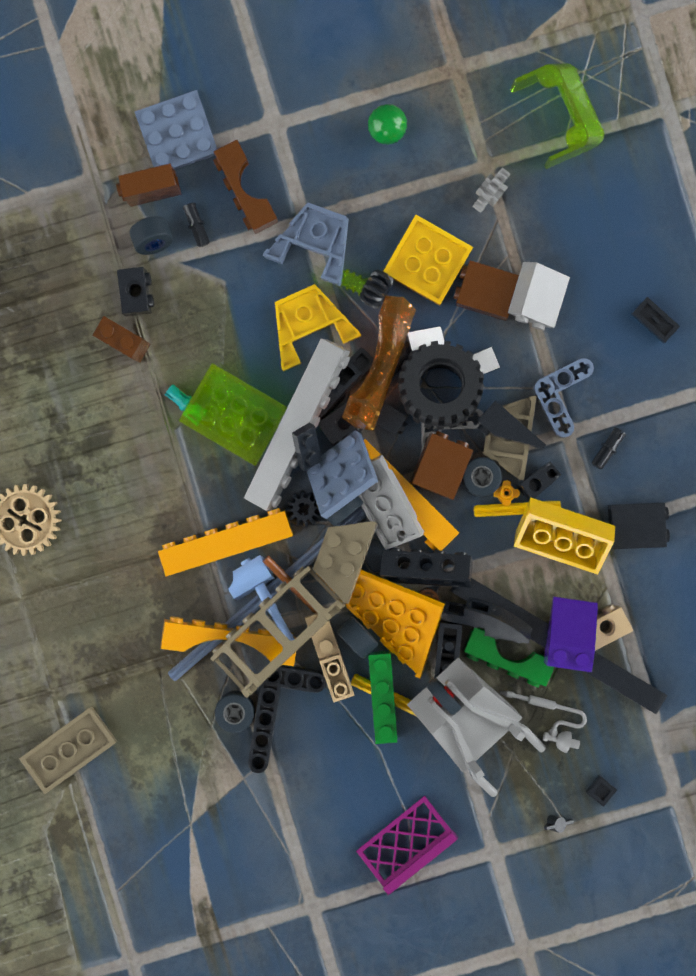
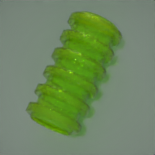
[339,267,368,296]

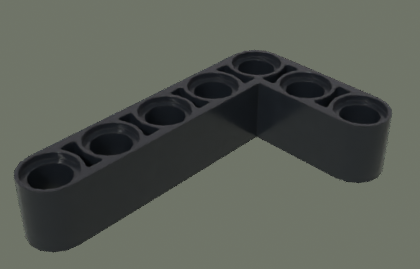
[248,665,326,773]

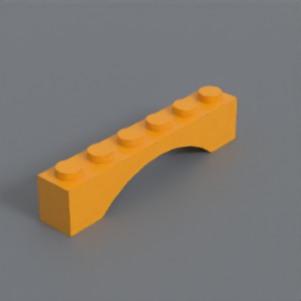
[161,616,296,666]

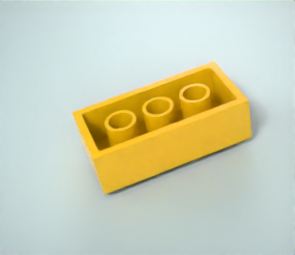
[514,497,615,575]

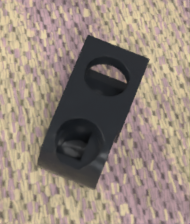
[516,461,561,501]

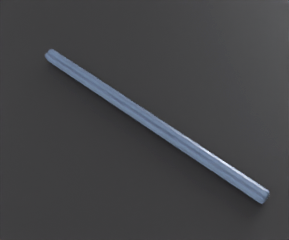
[168,506,366,681]

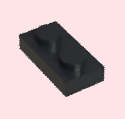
[631,297,680,344]
[292,422,322,472]

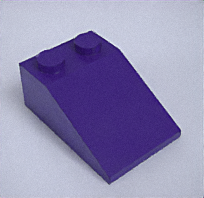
[543,596,598,672]

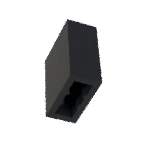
[608,502,670,549]

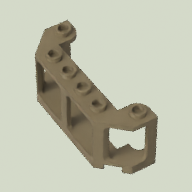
[210,566,346,698]

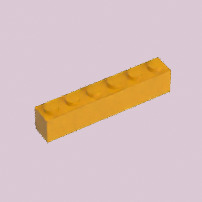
[364,439,459,551]
[158,508,294,576]

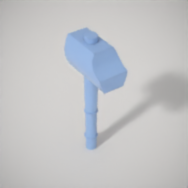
[228,555,295,641]

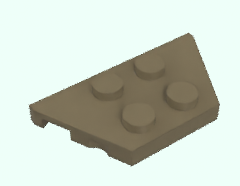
[483,396,537,480]
[313,521,378,604]

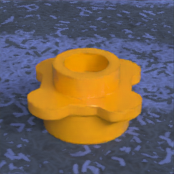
[493,480,520,506]

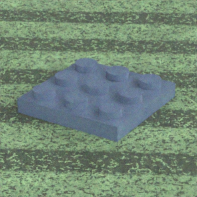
[135,90,217,170]
[306,430,378,519]

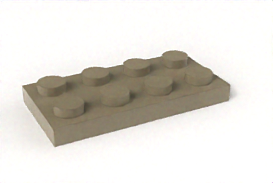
[19,706,117,794]

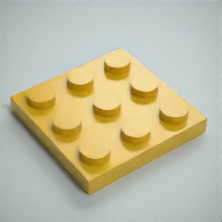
[384,215,473,306]

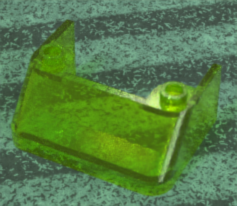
[511,63,604,169]

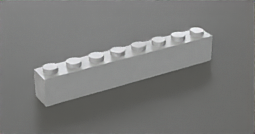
[244,338,350,511]

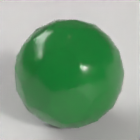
[368,104,407,145]

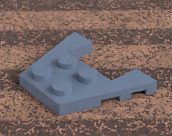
[263,203,349,286]

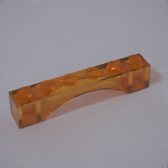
[342,296,416,431]

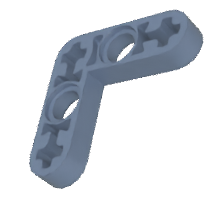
[533,358,594,438]

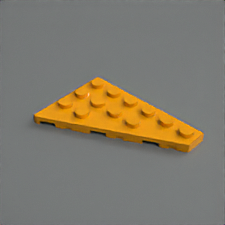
[316,570,445,678]

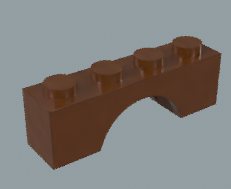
[213,140,278,234]

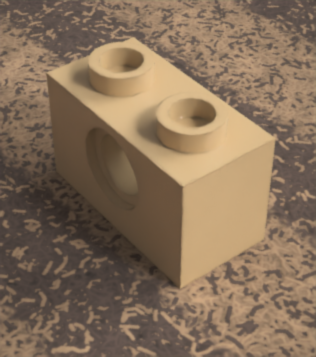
[595,604,633,651]

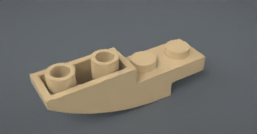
[305,613,355,702]

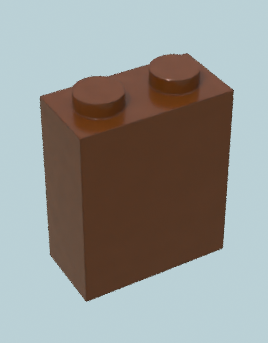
[116,163,182,207]
[453,260,519,321]
[92,316,151,363]
[410,431,473,500]

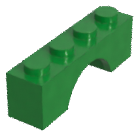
[463,627,554,688]
[368,650,398,744]

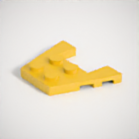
[275,284,361,372]

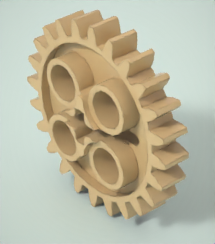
[0,484,62,556]

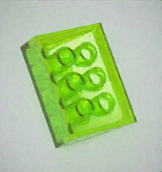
[179,363,287,466]

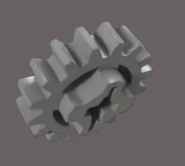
[472,167,511,213]

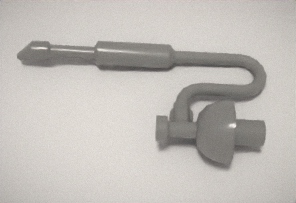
[500,691,587,753]

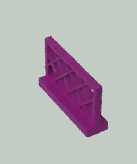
[356,796,458,895]

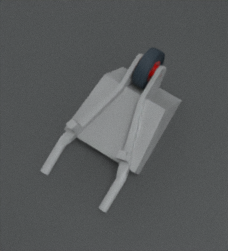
[407,658,546,797]

